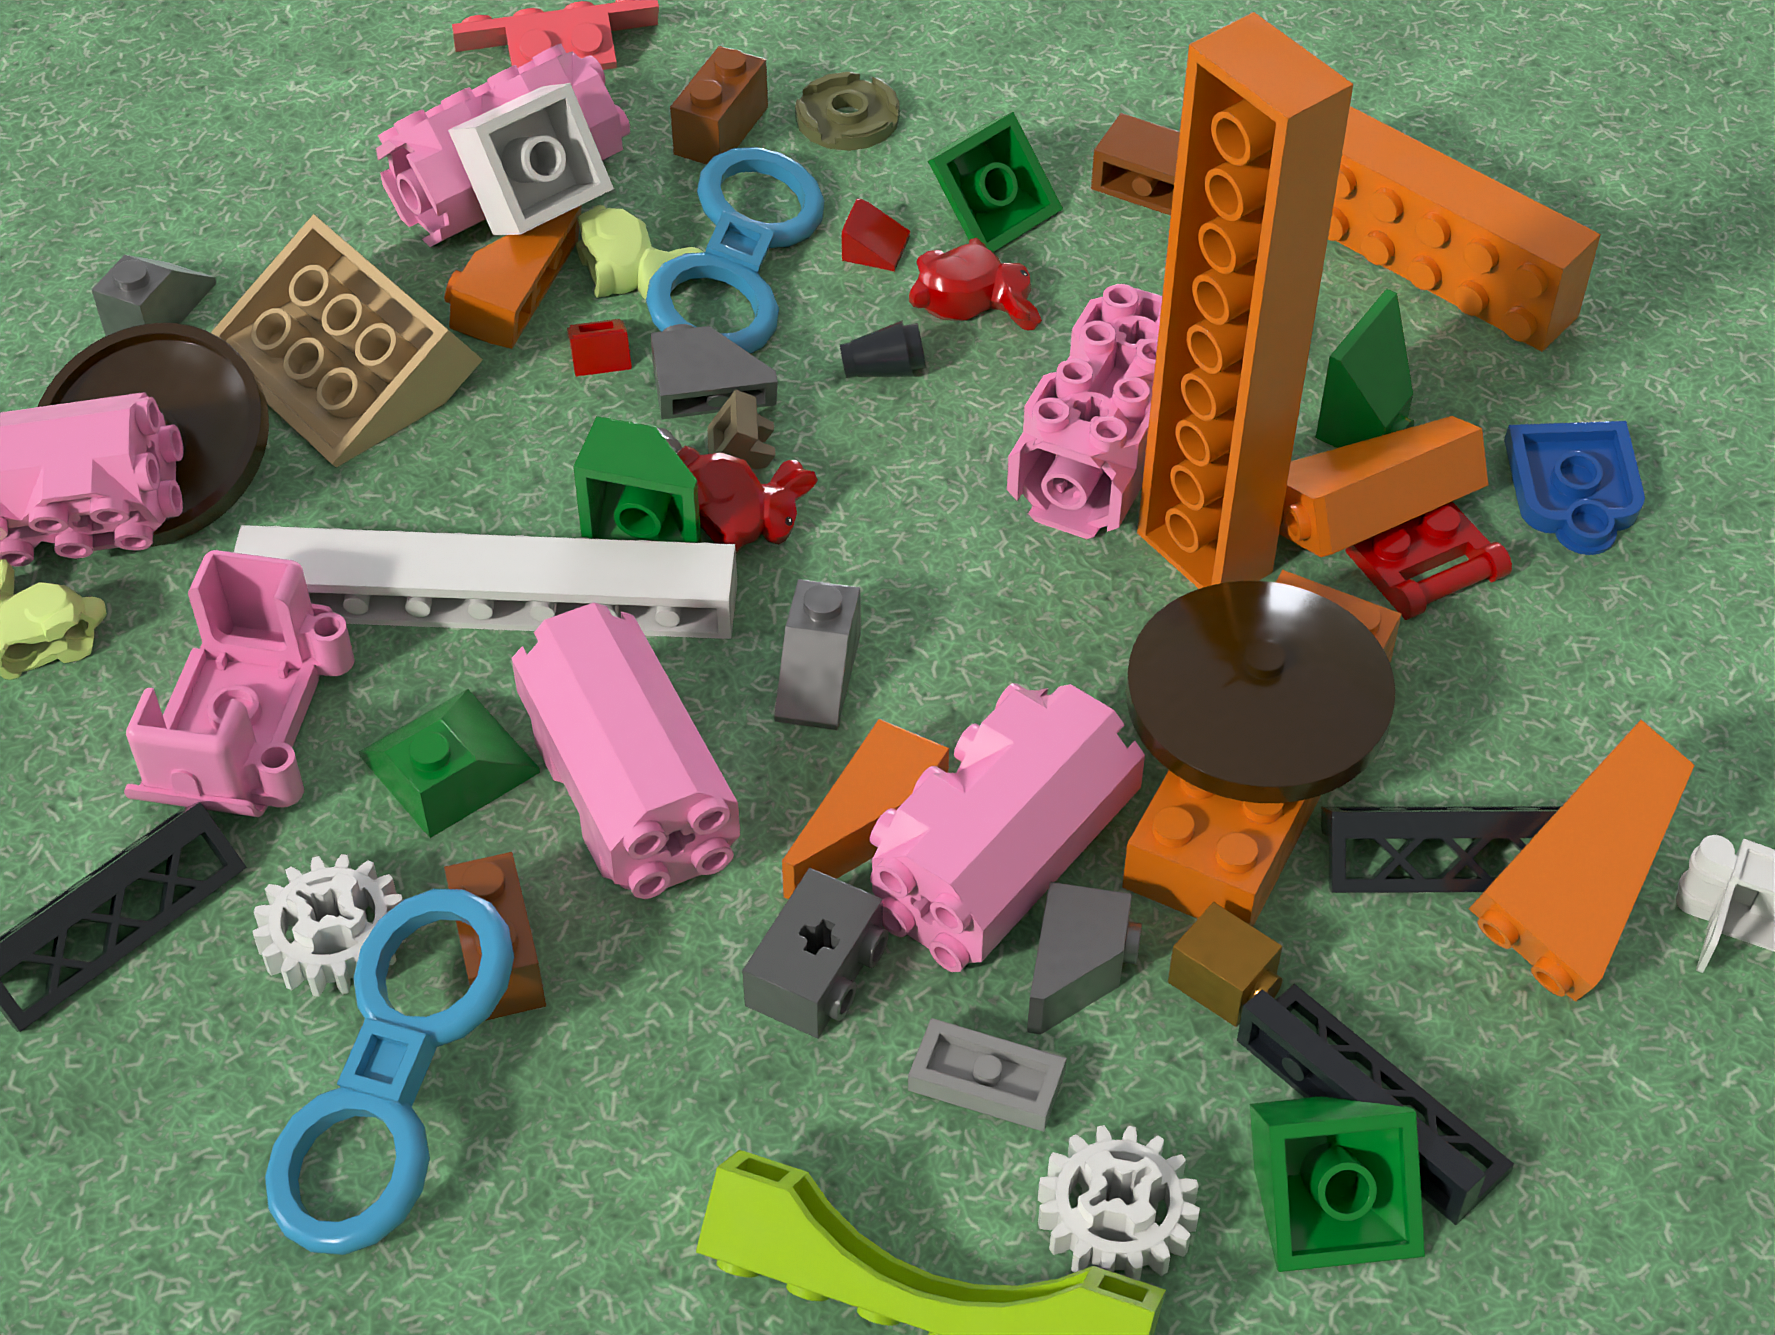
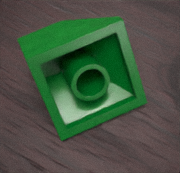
[928,112,1063,252]
[1315,288,1414,448]
[573,416,701,543]
[359,689,540,838]
[1250,1097,1425,1272]

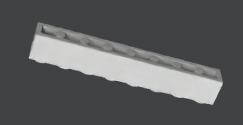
[234,525,738,639]

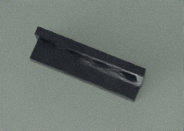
[0,802,247,1032]
[1321,806,1561,893]
[1237,984,1514,1225]

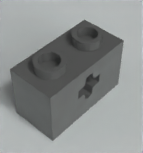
[742,868,889,1039]

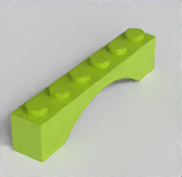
[696,1150,1166,1335]

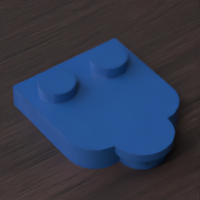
[1504,421,1645,555]

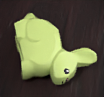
[576,205,703,300]
[0,559,107,680]

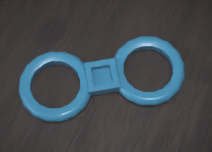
[646,147,825,354]
[265,889,514,1255]

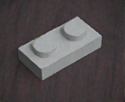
[908,1018,1067,1132]

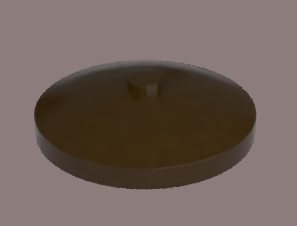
[37,323,269,547]
[1126,581,1395,803]

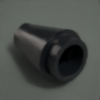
[840,320,926,378]

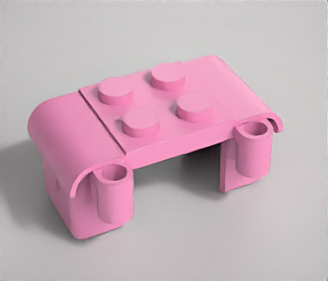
[124,550,355,817]

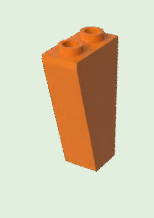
[1279,416,1488,557]
[1469,720,1695,1001]

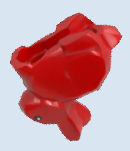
[909,238,1042,331]
[677,445,818,554]

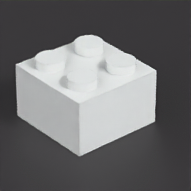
[448,83,614,235]

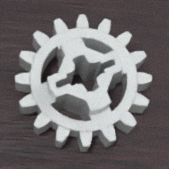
[253,854,406,997]
[1038,1125,1200,1281]

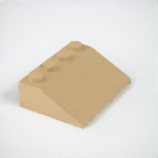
[211,214,483,467]

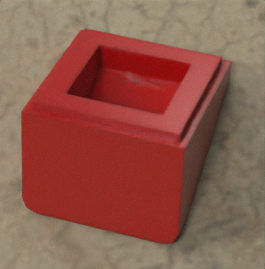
[841,198,910,272]
[567,318,632,377]

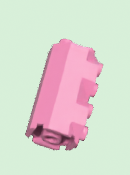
[376,44,630,247]
[1007,284,1162,539]
[0,392,183,567]
[511,602,740,899]
[870,683,1145,972]

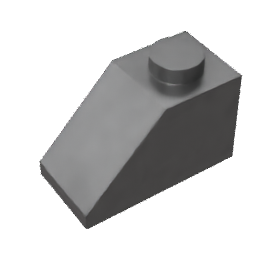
[92,254,216,336]
[651,324,778,420]
[774,579,861,730]
[1027,882,1142,1034]

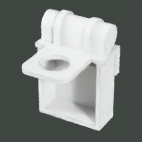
[1676,835,1775,973]

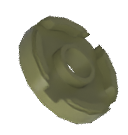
[795,72,900,151]

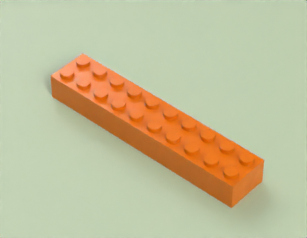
[1137,12,1354,589]

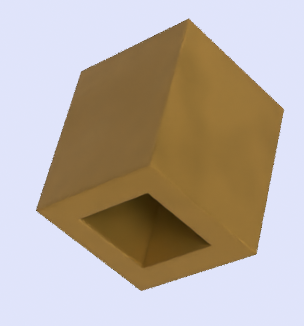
[1168,902,1283,1027]

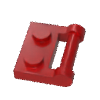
[1345,502,1512,620]

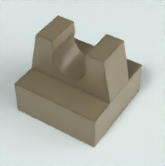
[707,389,775,469]

